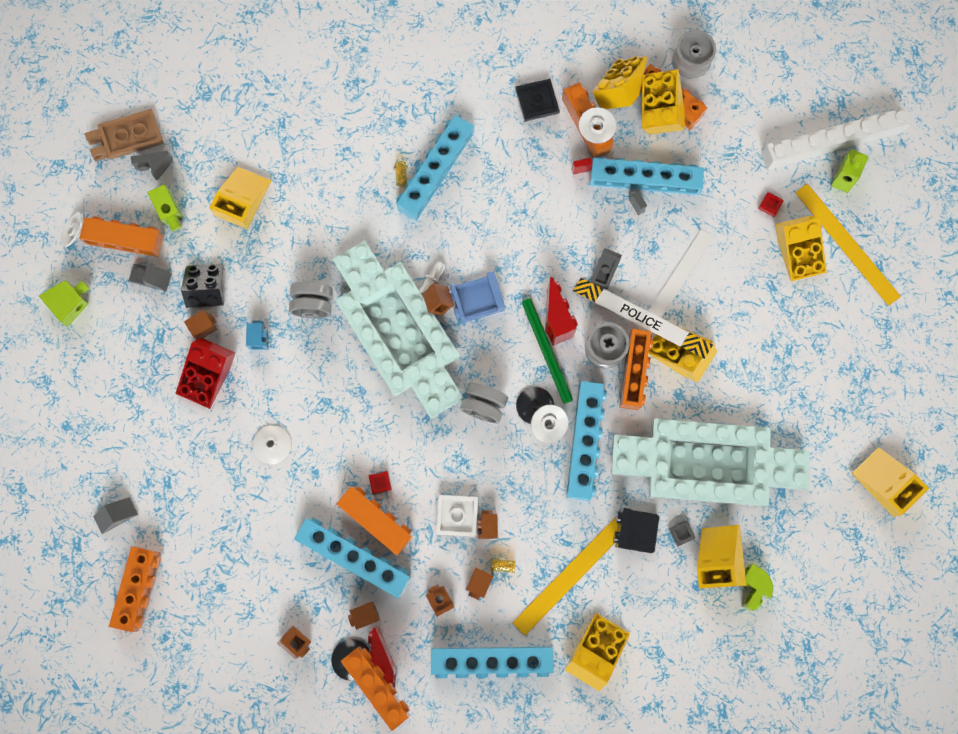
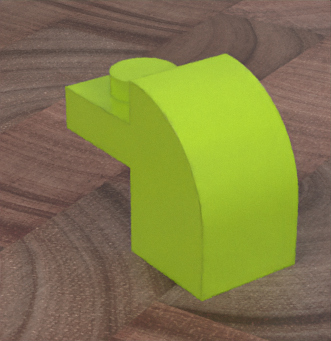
[742,564,773,611]

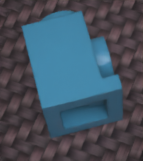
[246,321,269,350]

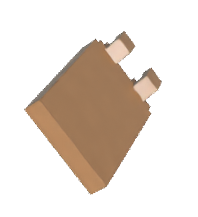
[84,109,164,161]

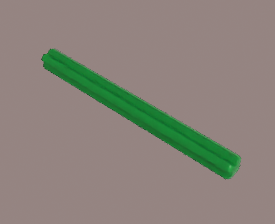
[522,298,573,404]

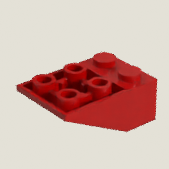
[545,277,578,346]
[175,337,236,409]
[368,627,397,687]

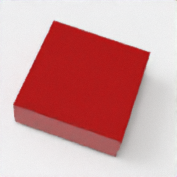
[571,158,593,175]
[758,192,784,217]
[368,471,392,495]

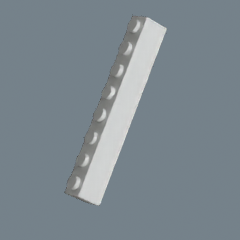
[761,107,912,170]

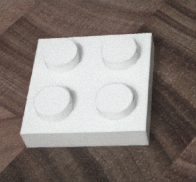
[436,495,478,537]

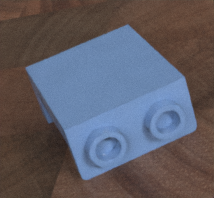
[449,271,505,324]

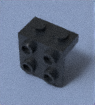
[181,264,225,308]
[613,508,659,553]

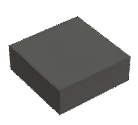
[629,191,647,216]
[669,520,696,547]

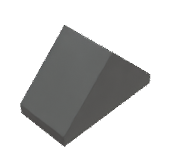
[93,497,138,534]

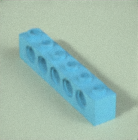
[396,115,474,221]
[590,157,704,195]
[566,381,607,501]
[294,517,411,598]
[431,647,554,678]

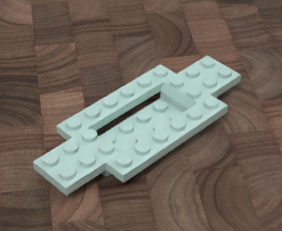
[332,241,464,419]
[611,419,809,507]

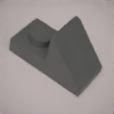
[131,151,173,180]
[591,248,622,289]
[128,263,172,291]

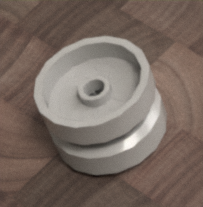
[672,30,717,79]
[289,282,333,319]
[585,322,630,369]
[460,383,509,424]

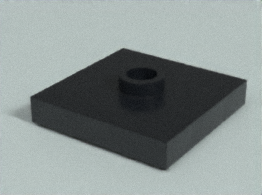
[515,78,560,122]

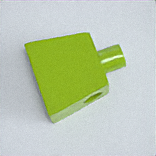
[831,149,869,193]
[147,184,183,232]
[38,280,90,327]

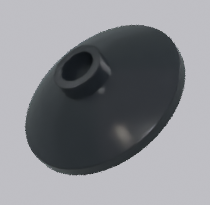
[516,387,554,424]
[331,639,370,681]

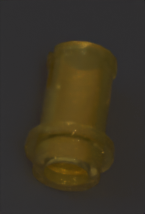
[393,161,408,186]
[491,557,516,573]

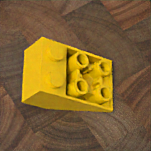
[592,56,647,109]
[642,69,685,135]
[209,167,271,229]
[775,215,827,281]
[649,326,717,383]
[851,447,930,517]
[697,525,747,589]
[564,613,630,691]

